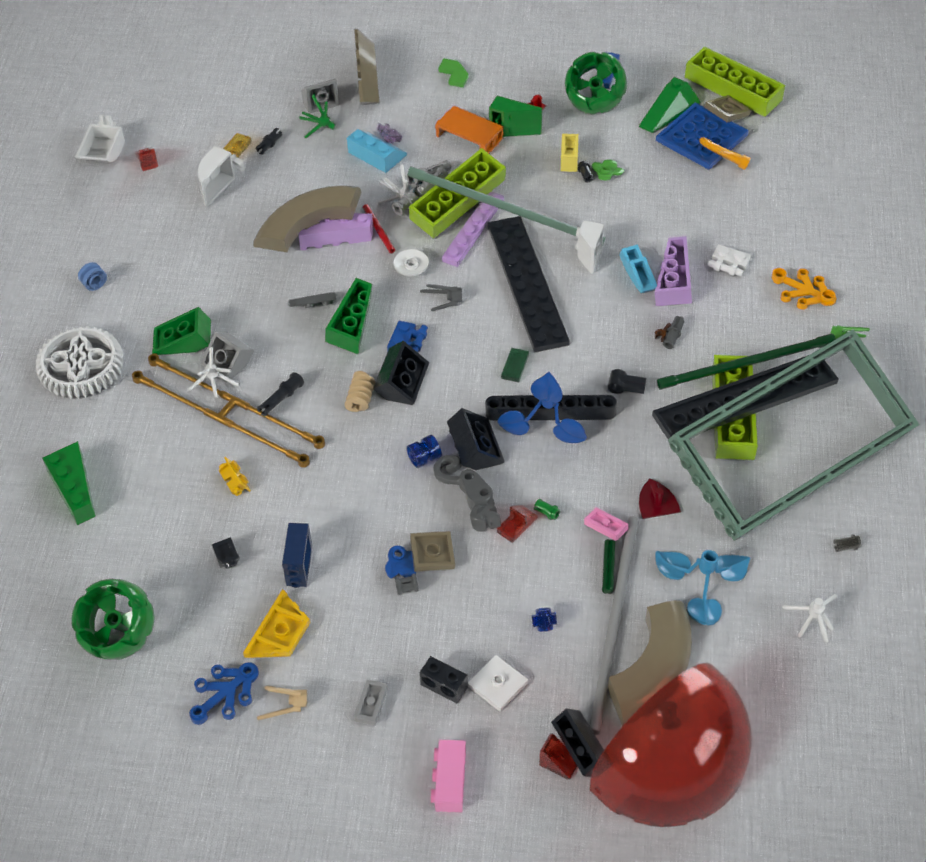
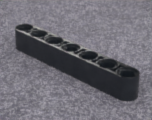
[485,395,617,421]

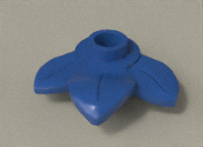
[385,545,416,579]

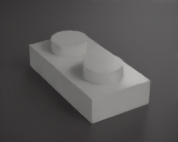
[354,680,388,726]

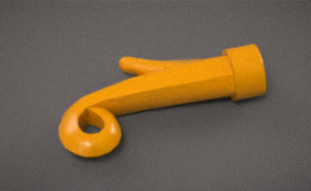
[700,137,751,170]

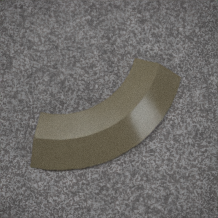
[354,29,379,105]

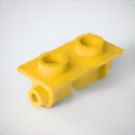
[219,457,251,496]

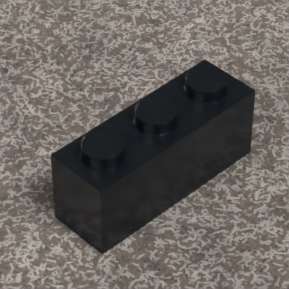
[551,708,613,778]

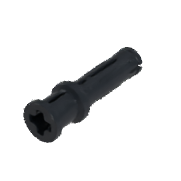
[257,372,304,416]

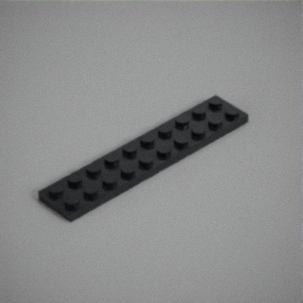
[487,216,570,353]
[652,356,839,439]

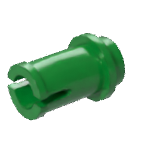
[534,499,560,520]

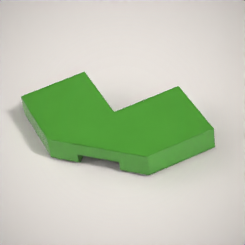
[439,58,468,88]

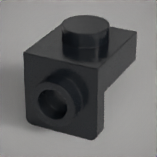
[211,537,240,569]

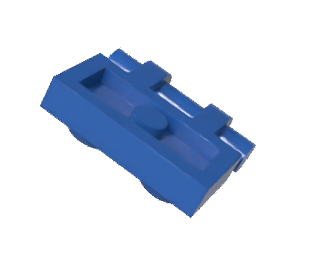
[387,320,428,352]

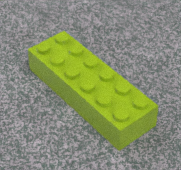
[685,46,785,117]
[409,148,506,239]
[712,355,758,460]

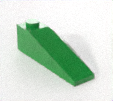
[639,77,701,133]

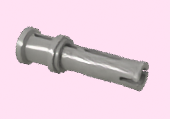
[406,160,451,187]

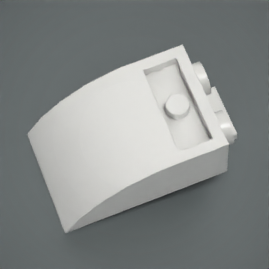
[75,115,125,162]
[198,146,245,208]

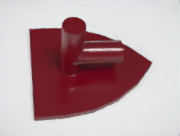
[639,478,681,519]

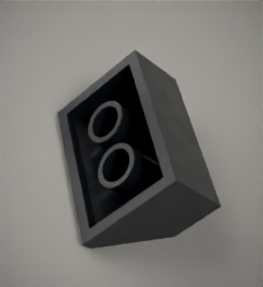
[373,341,429,405]
[447,408,505,470]

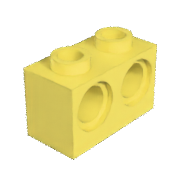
[560,134,579,172]

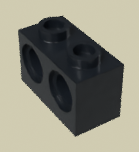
[419,656,468,703]

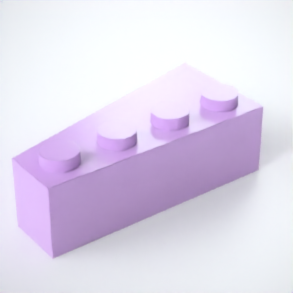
[299,213,373,250]
[655,236,692,306]

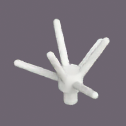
[379,164,410,204]
[188,347,239,398]
[782,594,837,643]

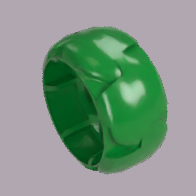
[565,52,627,115]
[71,578,155,660]

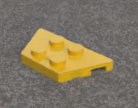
[243,589,310,658]

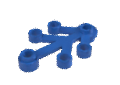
[189,663,259,725]

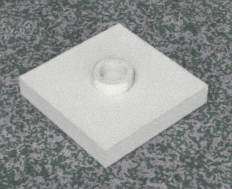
[468,655,528,712]

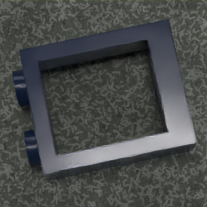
[282,523,313,588]

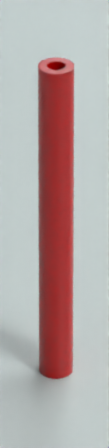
[362,204,395,253]

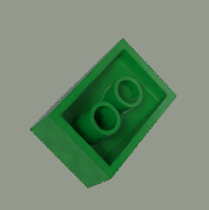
[152,307,211,355]

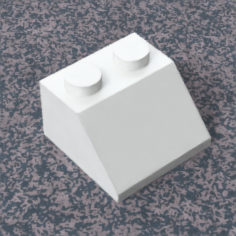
[575,220,604,274]

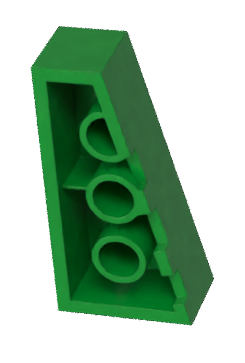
[325,278,372,354]
[42,441,96,525]

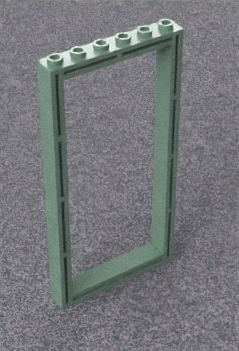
[668,329,920,541]

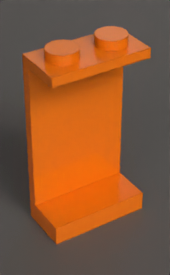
[435,106,503,153]

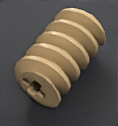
[345,371,375,412]

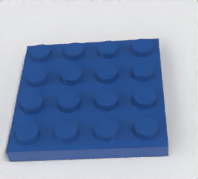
[656,103,749,170]

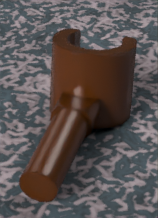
[655,323,671,342]

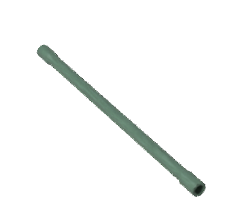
[407,166,606,244]

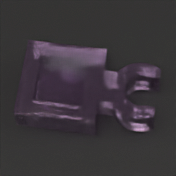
[377,123,402,143]

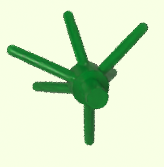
[299,95,336,138]

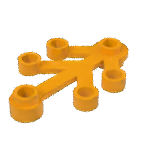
[771,268,837,310]

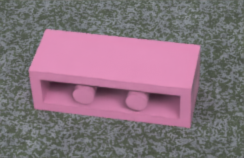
[431,740,466,812]

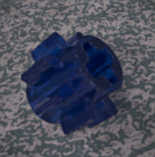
[532,607,557,632]

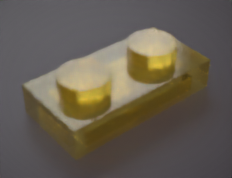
[223,133,252,158]

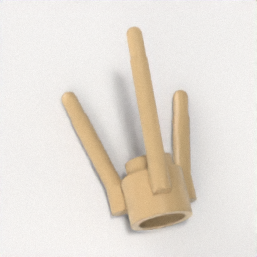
[257,686,307,720]

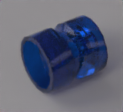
[406,434,442,468]

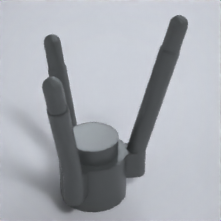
[420,284,462,312]

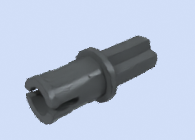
[663,316,684,349]

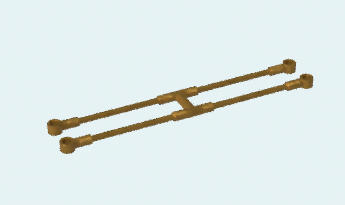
[132,354,325,468]

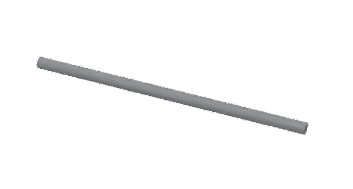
[589,516,638,735]

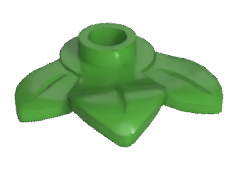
[592,159,624,181]

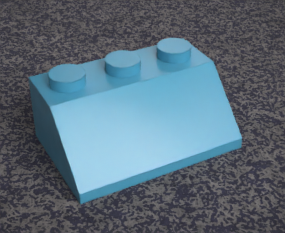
[347,129,407,173]

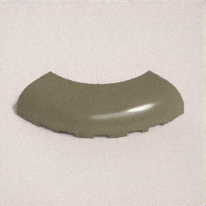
[253,186,361,253]
[608,600,692,727]

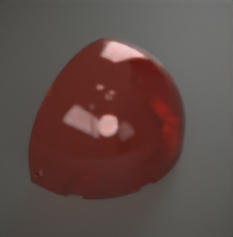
[590,663,752,827]

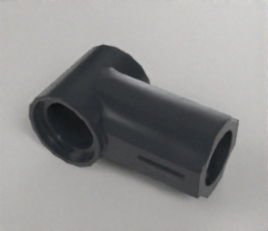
[607,369,647,394]

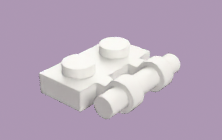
[708,245,751,277]

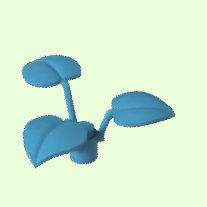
[655,550,750,626]

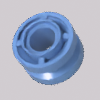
[78,262,107,291]

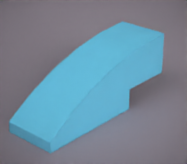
[619,244,657,293]

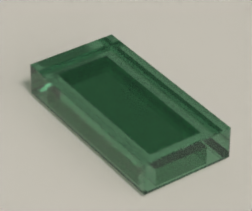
[501,348,529,383]

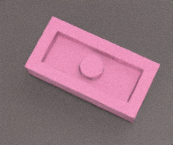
[584,507,629,541]

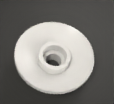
[394,249,429,276]

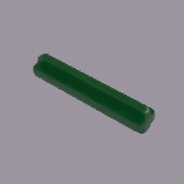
[602,539,615,594]

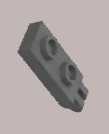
[287,292,336,308]

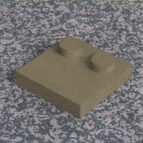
[704,95,751,122]
[410,531,455,572]

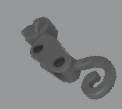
[433,454,501,532]

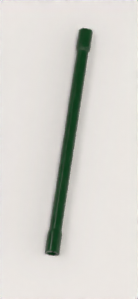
[657,333,836,390]

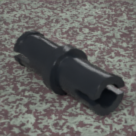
[255,128,282,155]

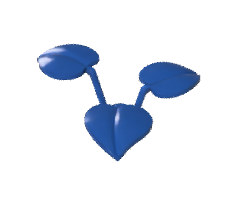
[498,372,587,443]

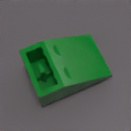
[489,95,542,137]

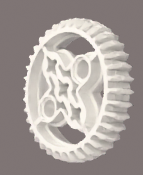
[35,326,124,399]

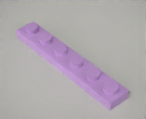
[442,192,504,267]

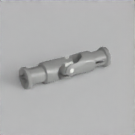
[392,167,448,216]

